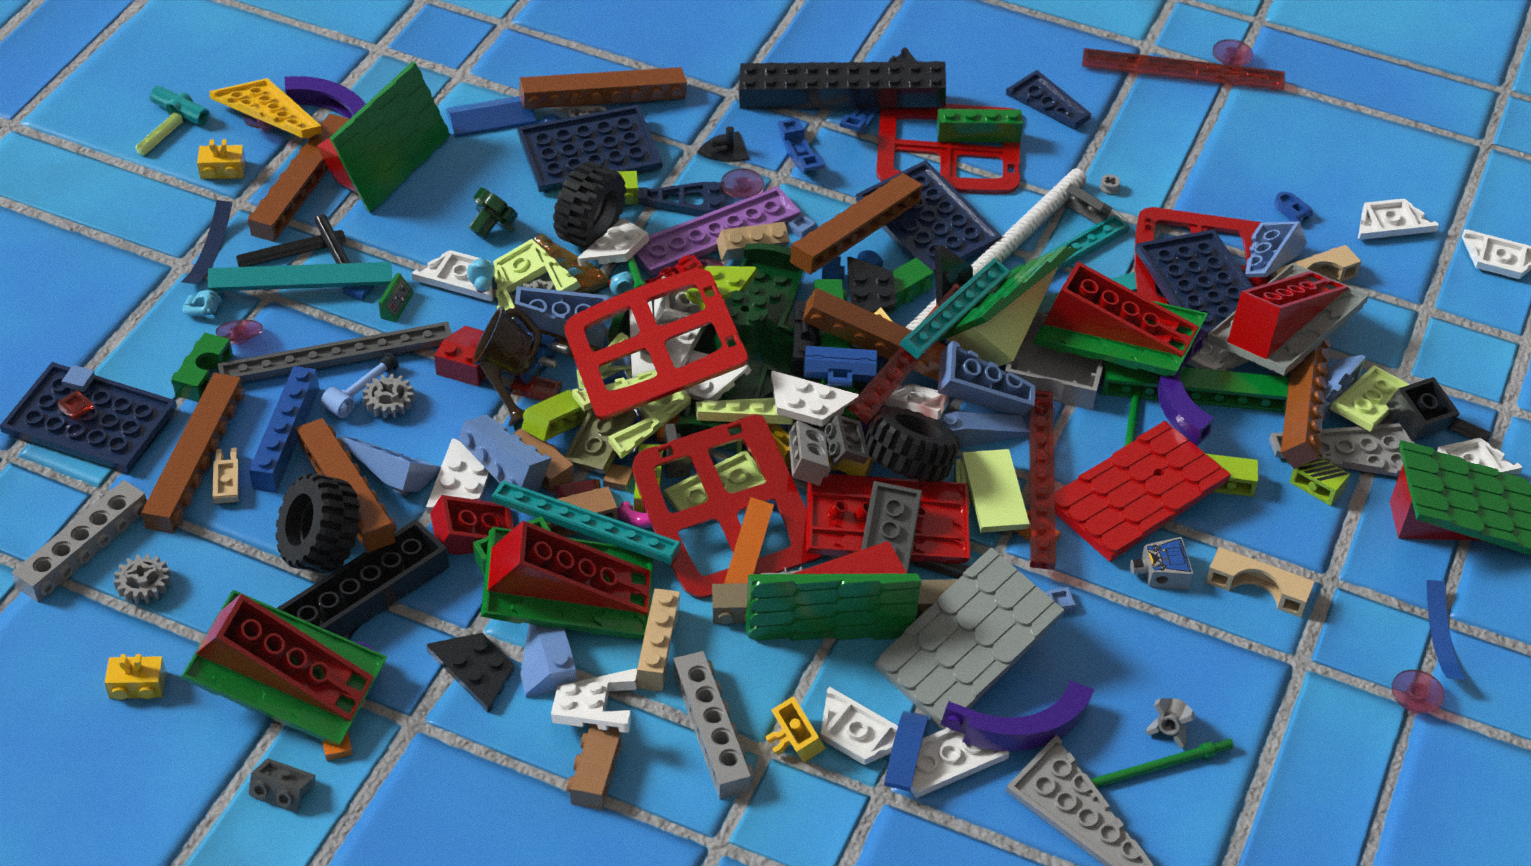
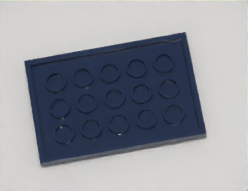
[517,104,663,192]
[856,160,1002,276]
[1135,229,1254,338]
[0,362,177,473]

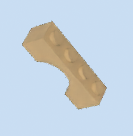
[1271,245,1361,283]
[1206,547,1315,618]
[637,588,680,692]

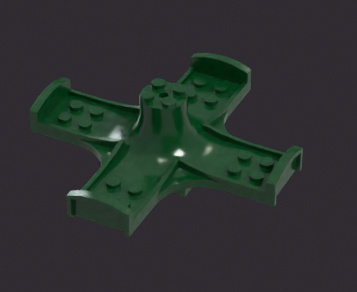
[608,243,878,454]

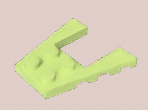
[493,239,581,324]
[572,370,691,458]

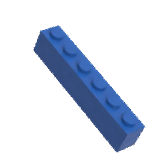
[249,366,319,493]

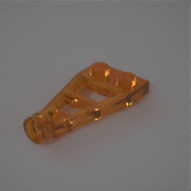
[534,234,609,293]

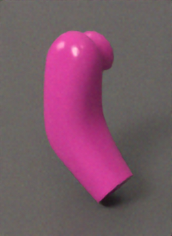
[617,501,652,529]

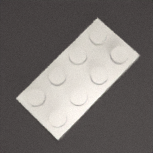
[890,728,1009,798]

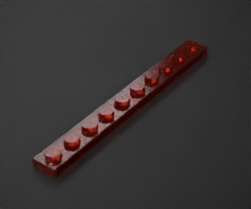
[1082,48,1285,90]
[848,283,961,424]
[1028,390,1056,570]

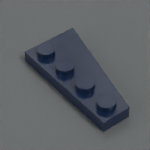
[1006,70,1091,129]

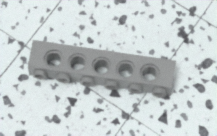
[787,419,831,486]
[11,480,147,602]
[673,651,754,799]

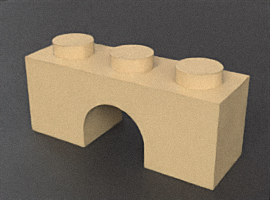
[716,222,790,261]

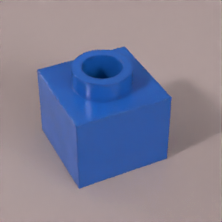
[822,257,845,279]

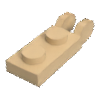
[213,448,239,504]

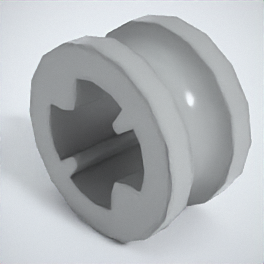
[1100,174,1120,195]

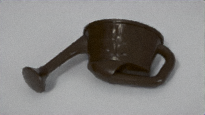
[472,306,542,427]

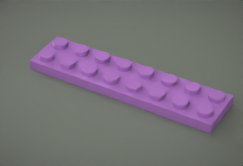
[634,186,801,276]

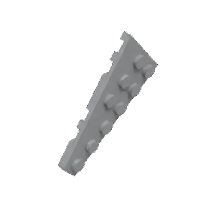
[1269,423,1415,477]
[1006,734,1154,866]

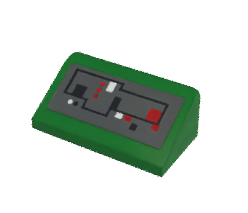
[378,273,413,322]

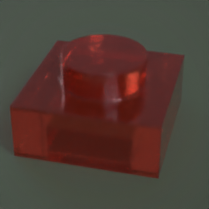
[57,390,93,421]

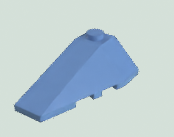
[1245,221,1307,277]
[1322,355,1366,424]
[935,411,1029,448]
[340,436,441,495]
[520,624,577,697]

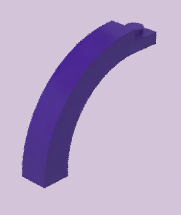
[284,76,366,119]
[1157,328,1214,446]
[940,680,1094,751]

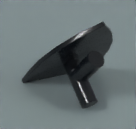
[697,126,749,162]

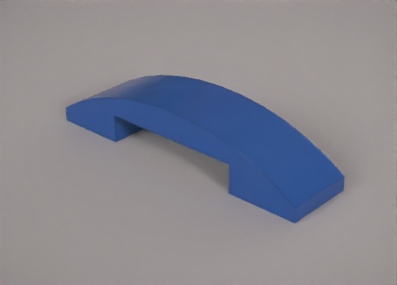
[840,108,881,133]
[778,118,824,172]
[884,710,929,791]

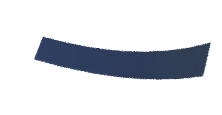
[181,200,233,284]

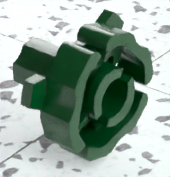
[468,187,518,239]

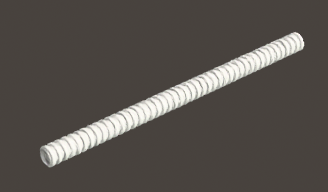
[905,168,1087,331]

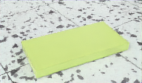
[1330,366,1410,432]
[961,449,1030,533]
[664,450,766,512]

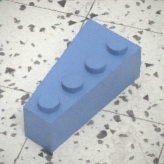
[514,286,609,348]
[938,341,1036,417]
[458,415,552,492]

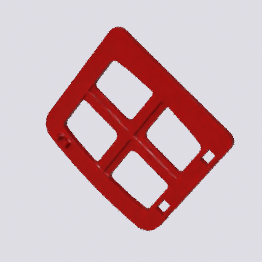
[876,103,1020,194]
[1134,207,1270,305]
[564,268,749,420]
[632,414,822,599]

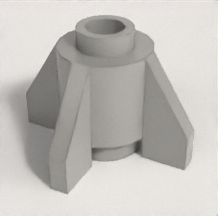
[1145,698,1195,748]

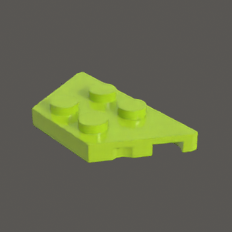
[687,266,757,310]

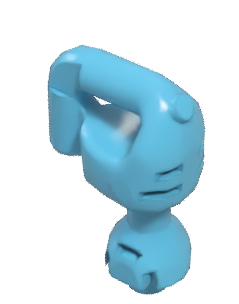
[182,290,225,316]

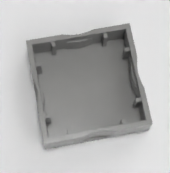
[1005,311,1105,410]

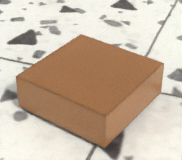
[603,464,633,491]

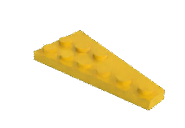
[209,78,322,138]

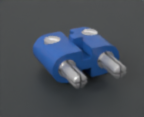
[529,332,569,369]

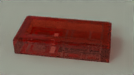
[510,376,562,401]

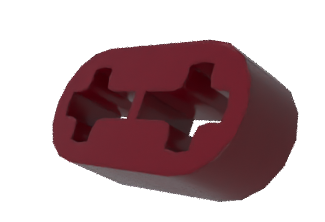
[554,479,601,498]

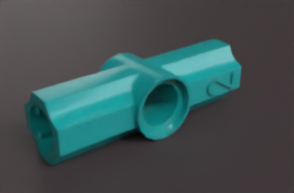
[150,85,210,126]

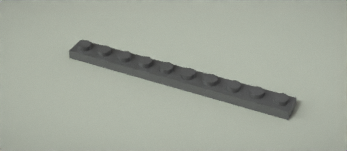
[218,321,452,382]

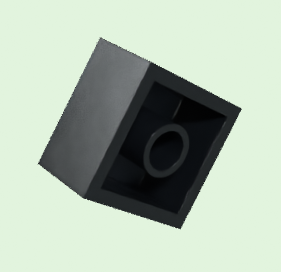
[1386,377,1460,441]

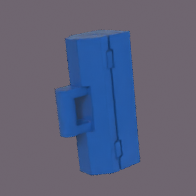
[804,346,877,388]

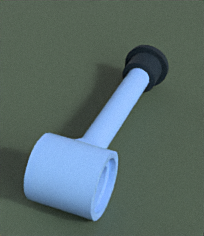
[321,353,399,418]

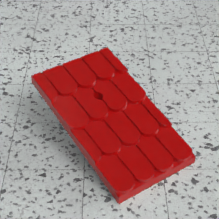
[1046,421,1231,562]
[806,474,970,564]

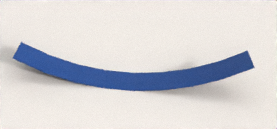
[1427,580,1467,680]

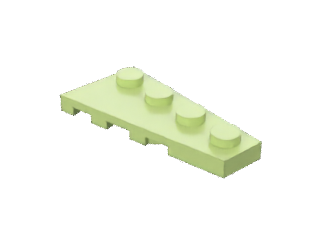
[695,398,793,424]

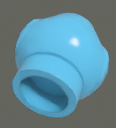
[467,259,494,293]
[607,272,635,296]

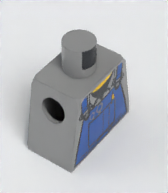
[1130,537,1193,589]

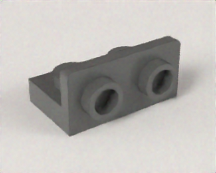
[1066,183,1113,224]
[824,415,869,466]
[663,424,691,478]
[249,758,316,812]

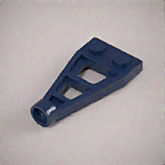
[638,182,725,216]

